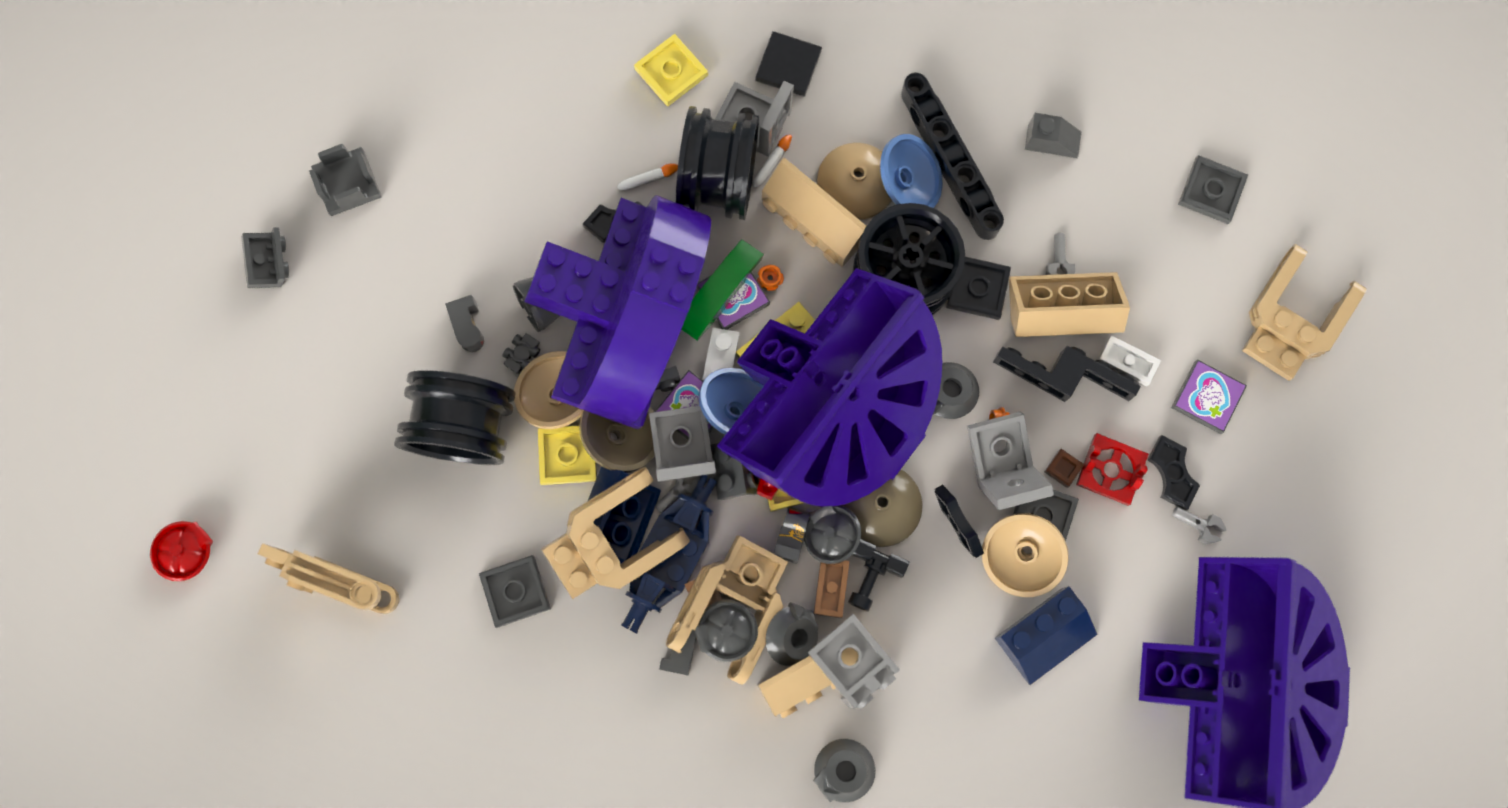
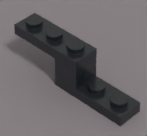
[993,346,1141,402]

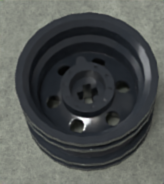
[676,106,759,220]
[852,203,965,316]
[394,370,516,465]

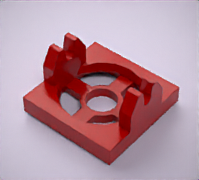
[1076,433,1149,506]

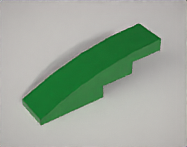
[681,239,764,341]

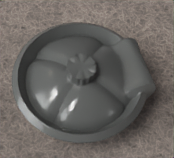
[933,362,979,419]
[804,505,861,564]
[694,600,758,662]
[766,602,818,666]
[813,739,876,802]

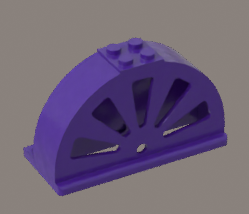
[524,195,711,429]
[717,268,943,506]
[1139,557,1350,808]

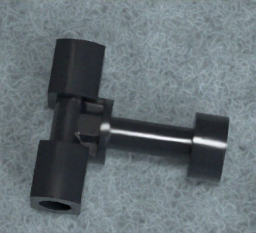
[848,539,910,612]

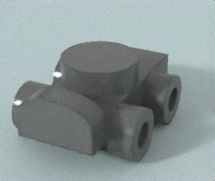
[502,333,541,374]

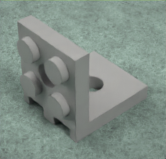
[715,81,794,156]
[649,406,716,482]
[967,411,1054,510]
[807,614,900,709]

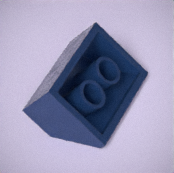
[588,466,661,564]
[995,586,1098,685]

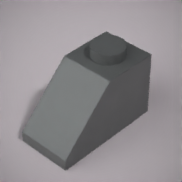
[1025,113,1081,158]

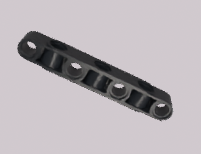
[901,72,1004,240]

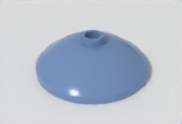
[880,134,943,208]
[699,368,764,435]

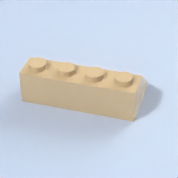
[762,157,866,267]
[1009,272,1130,337]
[758,648,858,718]

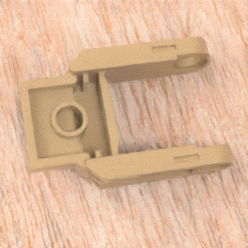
[1242,244,1367,381]
[541,467,690,599]
[666,535,788,685]
[257,543,399,614]

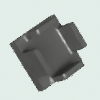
[309,144,382,216]

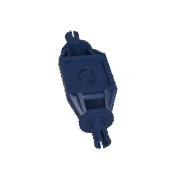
[621,475,718,634]

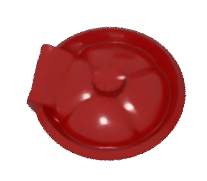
[150,521,213,581]

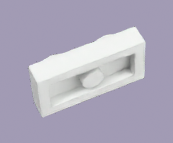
[702,327,740,381]
[1098,335,1161,387]

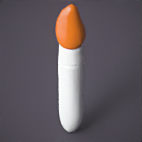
[753,135,792,187]
[617,163,678,190]

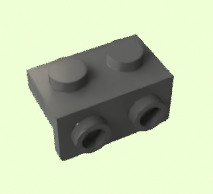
[241,227,289,288]
[711,443,760,500]

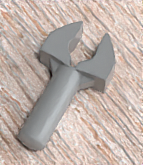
[1046,233,1075,275]
[655,476,700,513]
[1172,507,1226,544]

